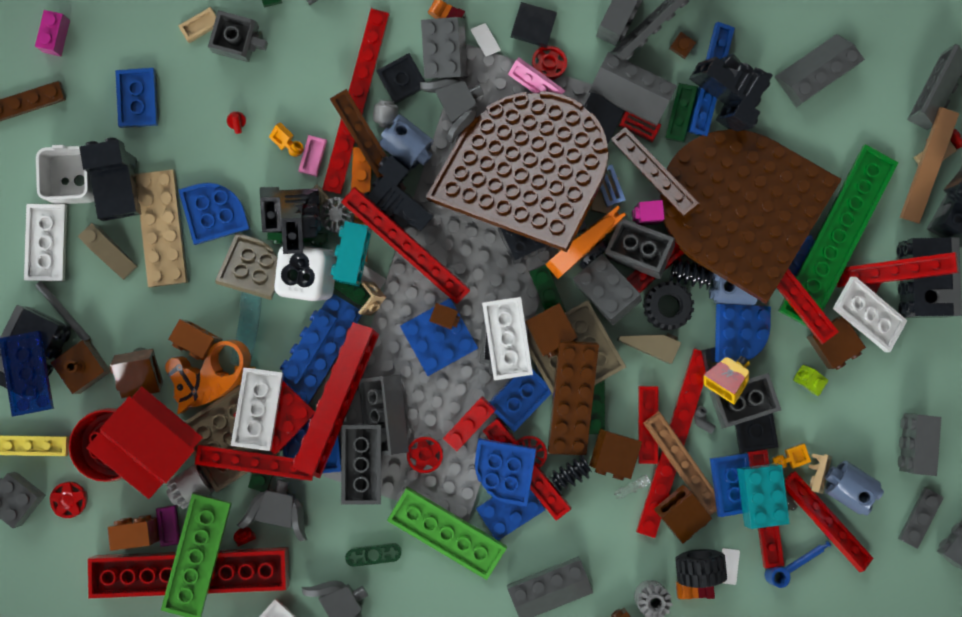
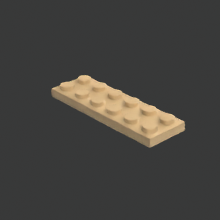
[135,169,188,288]

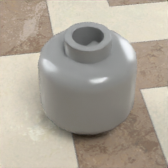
[373,100,399,128]

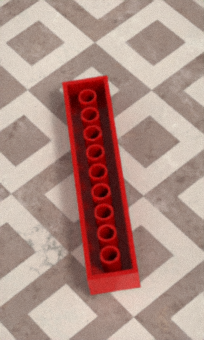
[88,547,290,599]

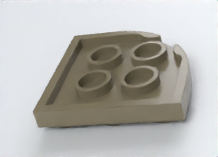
[215,233,277,300]

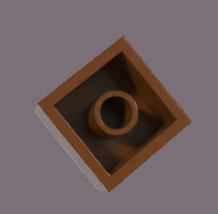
[50,340,111,394]

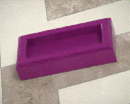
[156,505,180,547]

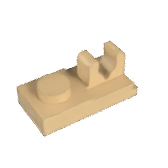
[809,454,832,494]

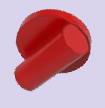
[226,112,246,134]
[234,527,256,547]

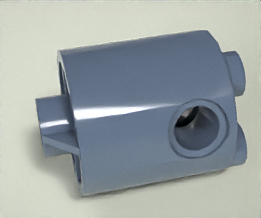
[379,114,434,170]
[709,273,757,305]
[824,461,884,516]

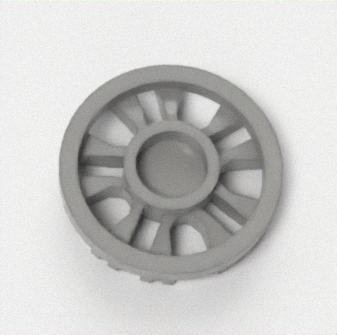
[320,197,354,233]

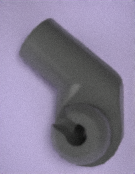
[694,407,716,434]

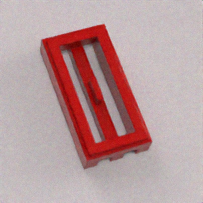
[619,111,661,143]

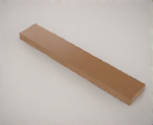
[899,107,960,224]
[643,412,717,516]

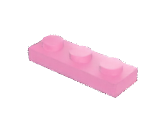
[508,58,566,95]

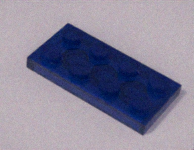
[0,331,54,417]

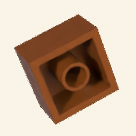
[168,319,222,360]
[108,515,160,551]

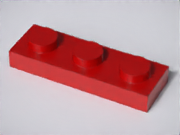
[443,396,496,451]

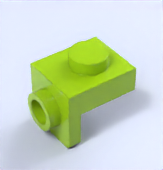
[793,365,829,396]

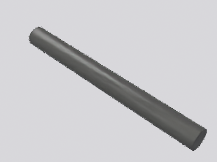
[35,281,91,340]

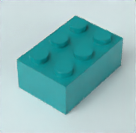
[331,221,372,287]
[737,464,790,529]

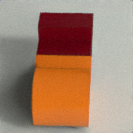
[428,0,466,19]
[676,581,715,599]

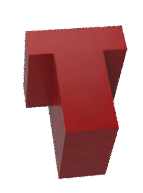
[86,387,203,499]

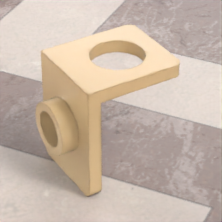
[359,281,386,316]

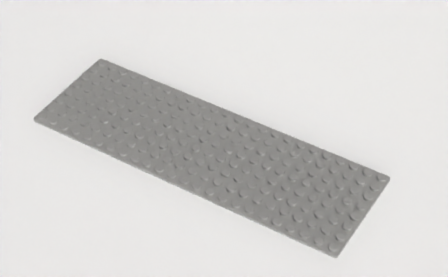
[322,44,592,522]

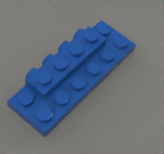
[280,294,363,405]

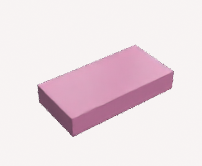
[298,135,327,177]

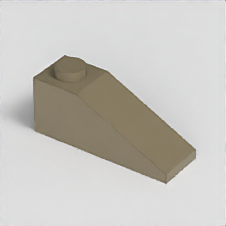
[78,223,138,280]
[617,333,681,364]

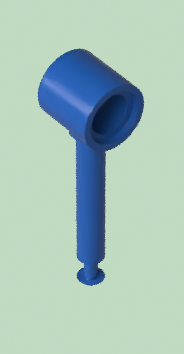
[765,541,831,588]

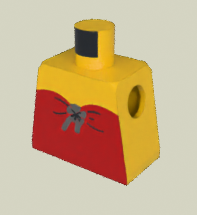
[704,357,750,405]

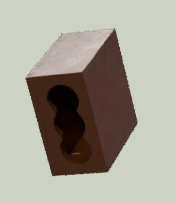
[525,303,578,358]
[806,316,866,370]
[110,349,163,399]
[589,429,642,481]
[654,484,712,544]

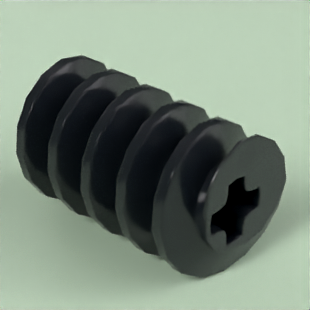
[669,258,713,290]
[549,455,592,494]

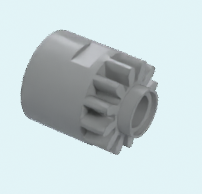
[166,464,214,509]
[634,580,673,617]

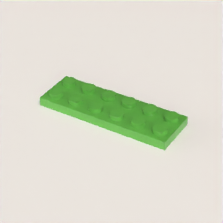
[387,487,507,580]
[161,493,232,617]

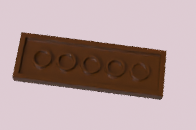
[547,341,599,455]

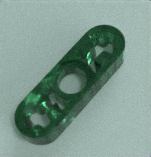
[345,543,402,567]

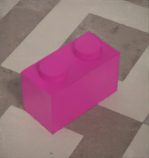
[35,10,70,57]
[632,200,664,226]

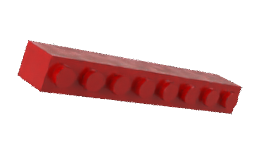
[292,322,379,479]

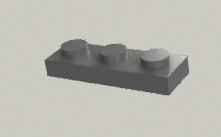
[898,488,944,549]

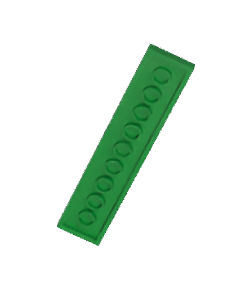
[778,144,898,327]

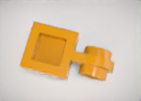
[269,122,304,157]
[772,443,811,469]

